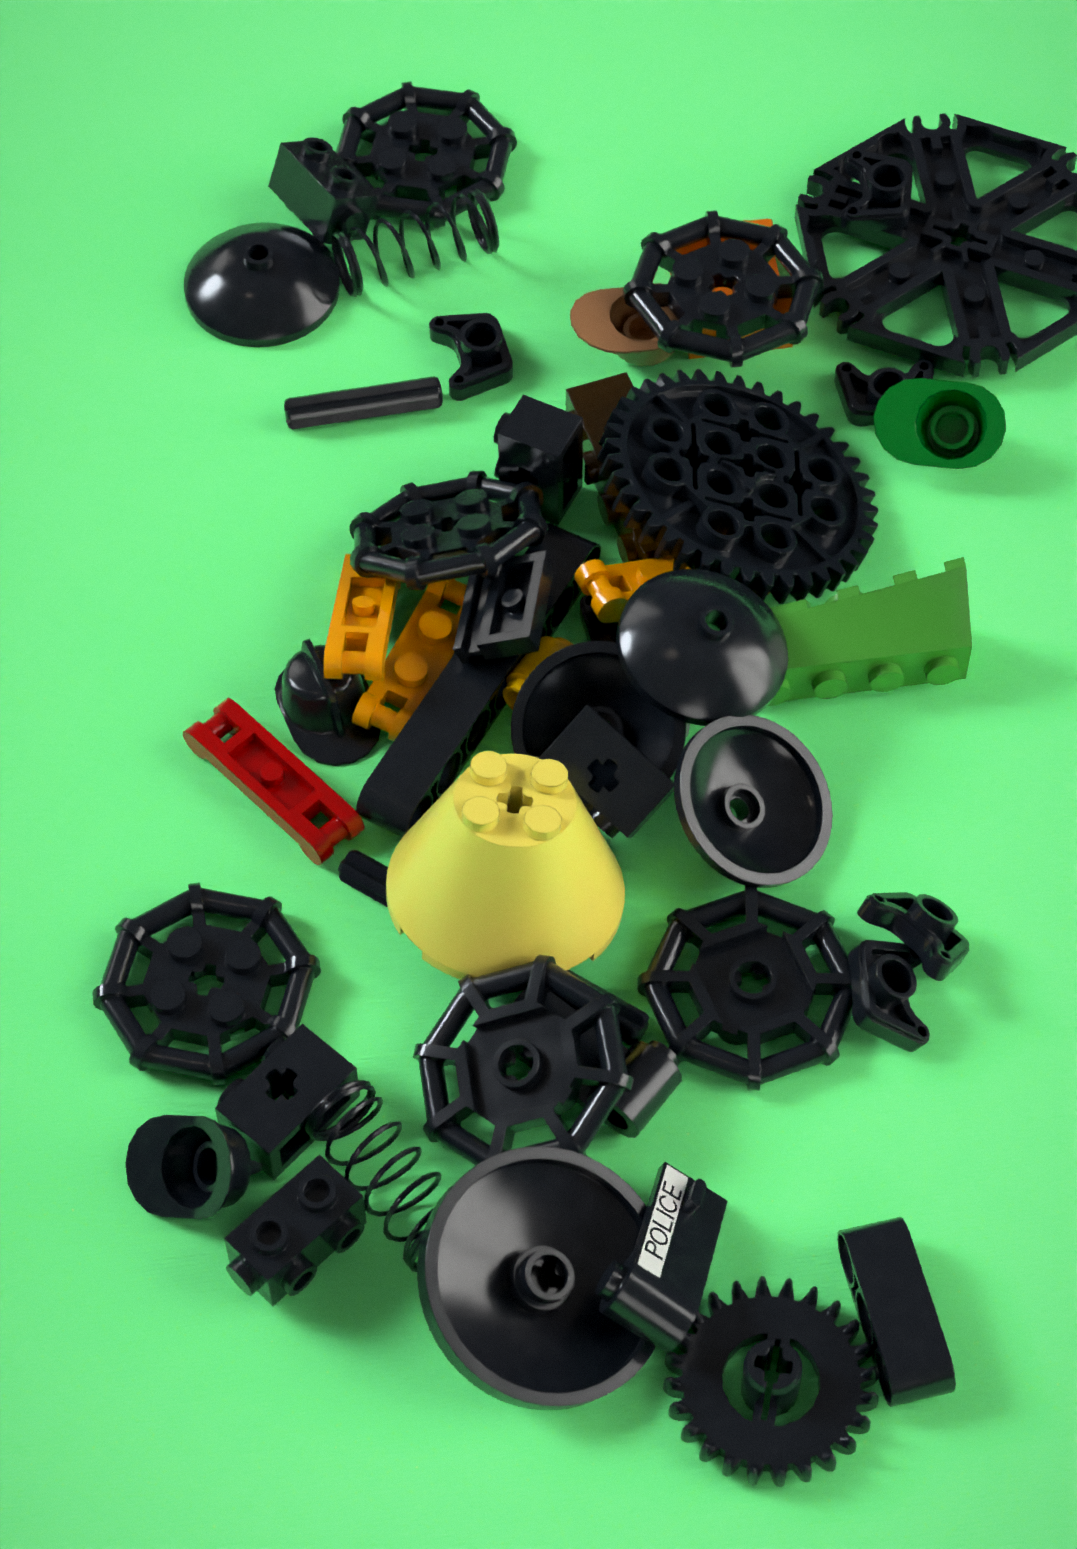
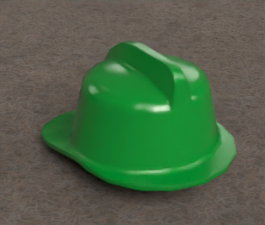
[873,378,1007,469]

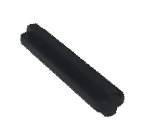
[284,376,443,430]

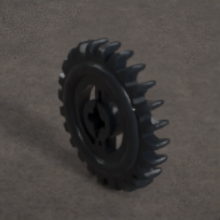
[663,1276,879,1487]

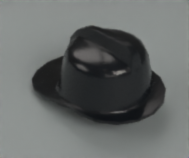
[274,639,381,766]
[125,1115,262,1219]

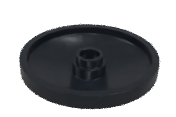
[417,1146,656,1411]

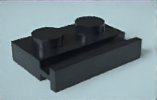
[453,550,555,664]

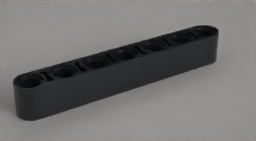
[356,523,601,837]

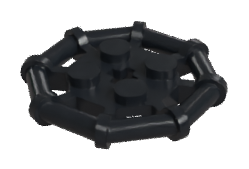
[336,81,517,228]
[623,210,824,368]
[349,471,548,591]
[92,882,321,1086]
[637,885,853,1091]
[413,955,634,1166]

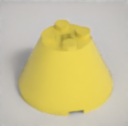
[386,751,625,980]

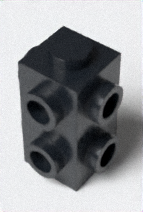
[268,137,378,244]
[224,1154,367,1307]

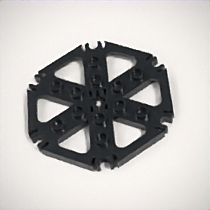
[795,113,1077,377]

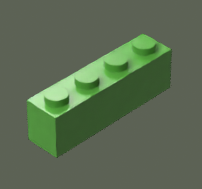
[768,557,972,706]

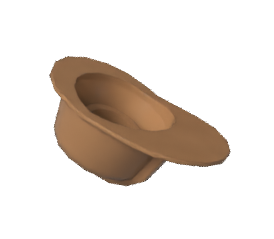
[570,283,678,367]

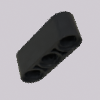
[837,1216,956,1407]

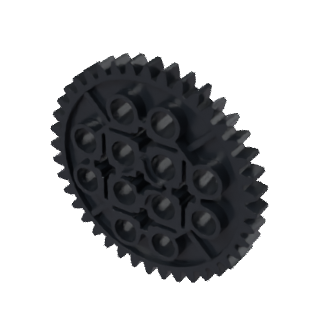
[597,369,878,604]

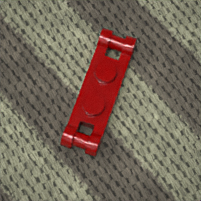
[183,698,365,865]

